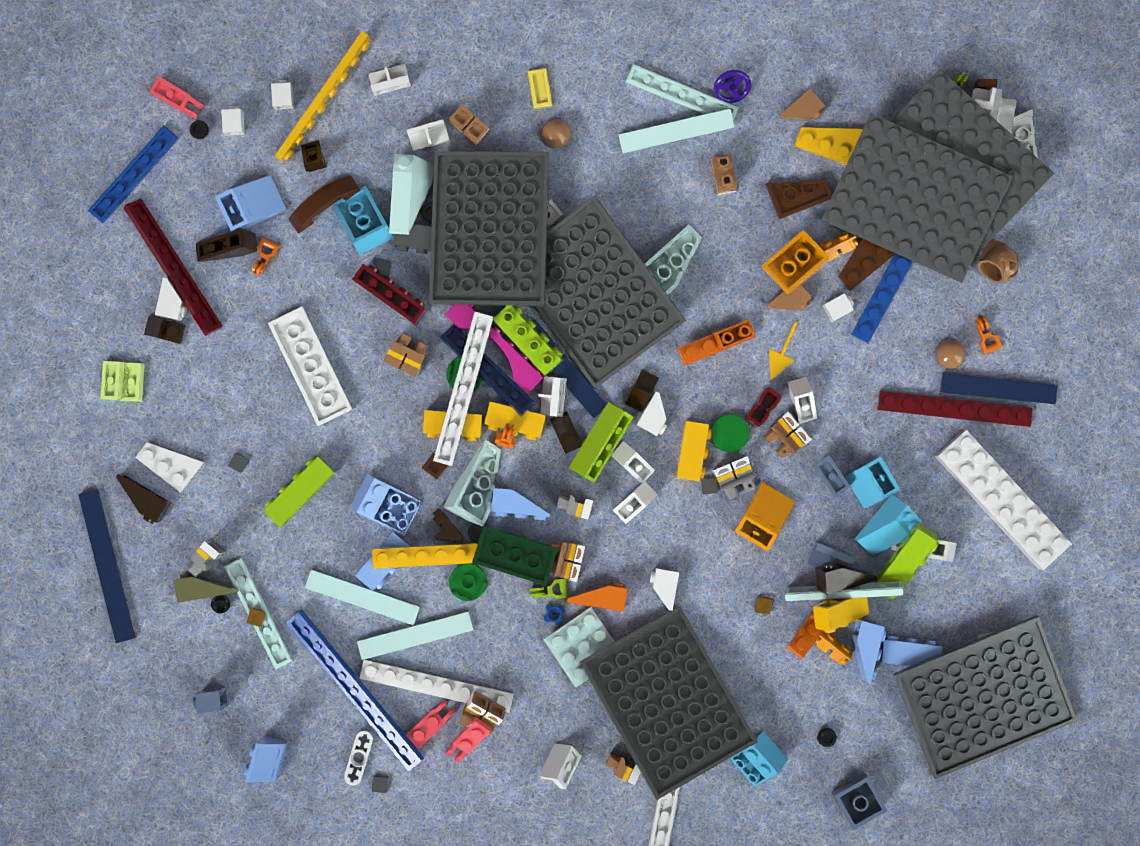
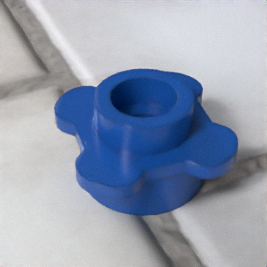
[544,603,564,624]

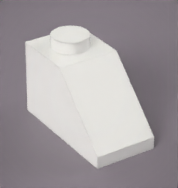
[155,277,187,321]
[788,377,817,424]
[637,392,667,436]
[611,441,655,484]
[613,481,658,524]
[650,568,679,611]

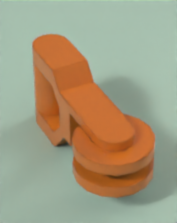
[252,237,280,276]
[975,315,1002,355]
[494,423,516,450]

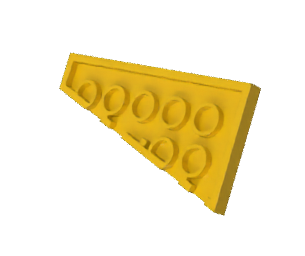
[794,127,863,165]

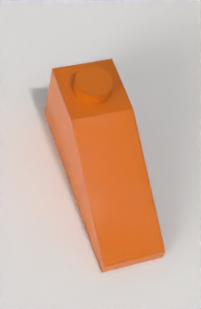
[567,582,627,612]

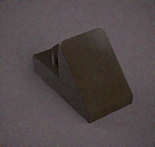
[301,140,327,172]
[144,316,186,344]
[625,370,659,412]
[550,412,582,454]
[433,508,464,540]

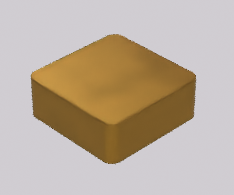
[755,597,772,614]
[247,608,266,627]

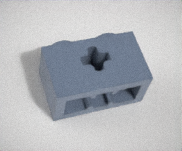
[193,687,228,714]

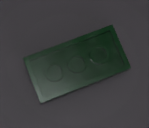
[472,525,558,586]

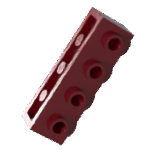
[352,264,427,326]

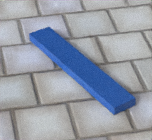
[88,125,179,223]

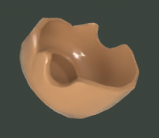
[541,119,571,149]
[936,338,965,369]

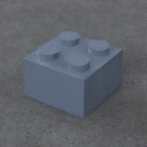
[831,773,887,830]

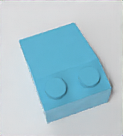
[333,185,393,256]
[855,494,923,556]

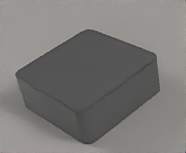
[375,259,392,277]
[228,453,249,473]
[701,478,718,494]
[372,776,389,793]

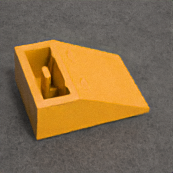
[733,482,795,551]

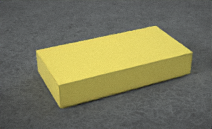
[528,68,552,109]

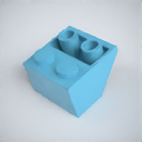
[844,456,901,509]
[730,731,788,787]

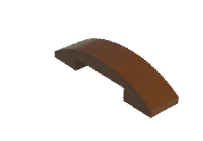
[289,176,361,234]

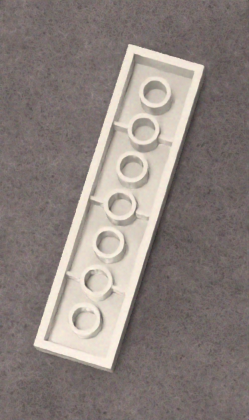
[934,430,1072,570]

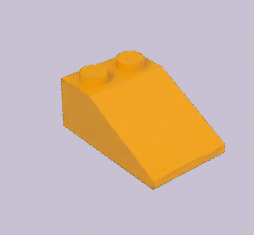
[761,230,830,295]

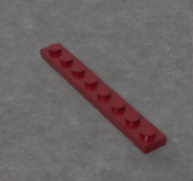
[124,199,223,336]
[877,391,1033,427]

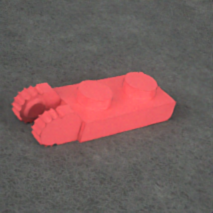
[149,76,204,119]
[406,699,457,749]
[445,717,491,763]

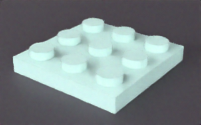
[543,607,614,688]

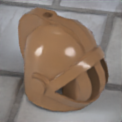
[978,240,1019,284]

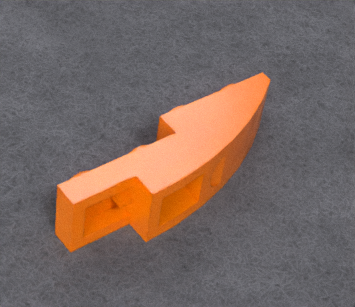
[677,319,756,366]
[786,599,829,659]

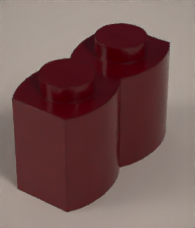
[745,387,781,427]

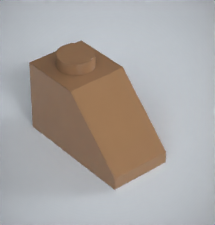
[780,89,825,122]
[766,285,812,311]

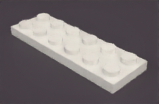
[268,307,353,426]

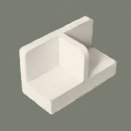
[369,64,411,96]
[971,87,997,113]
[990,89,1017,133]
[406,119,450,152]
[538,376,567,417]
[539,744,582,789]

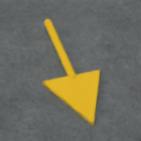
[769,321,797,381]

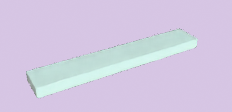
[626,64,739,120]
[619,109,735,154]
[224,558,293,669]
[305,569,420,625]
[785,581,903,601]
[357,611,474,660]

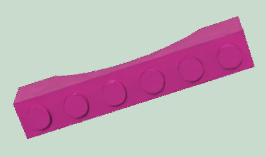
[445,305,544,394]

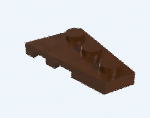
[765,180,832,220]
[838,238,895,291]

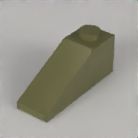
[174,573,239,603]

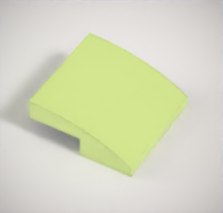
[100,361,145,402]

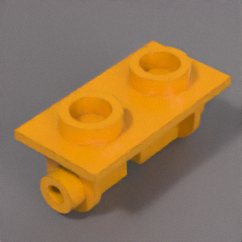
[820,232,858,262]
[815,631,853,665]

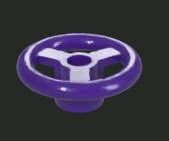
[714,70,751,103]

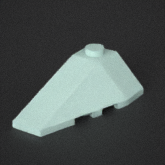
[389,154,434,235]
[645,224,702,294]
[443,440,501,526]

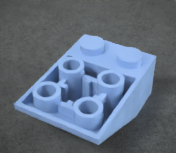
[215,175,287,231]
[350,473,422,535]
[491,488,550,521]
[852,620,886,684]
[244,736,288,782]

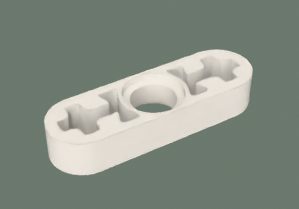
[344,730,374,786]

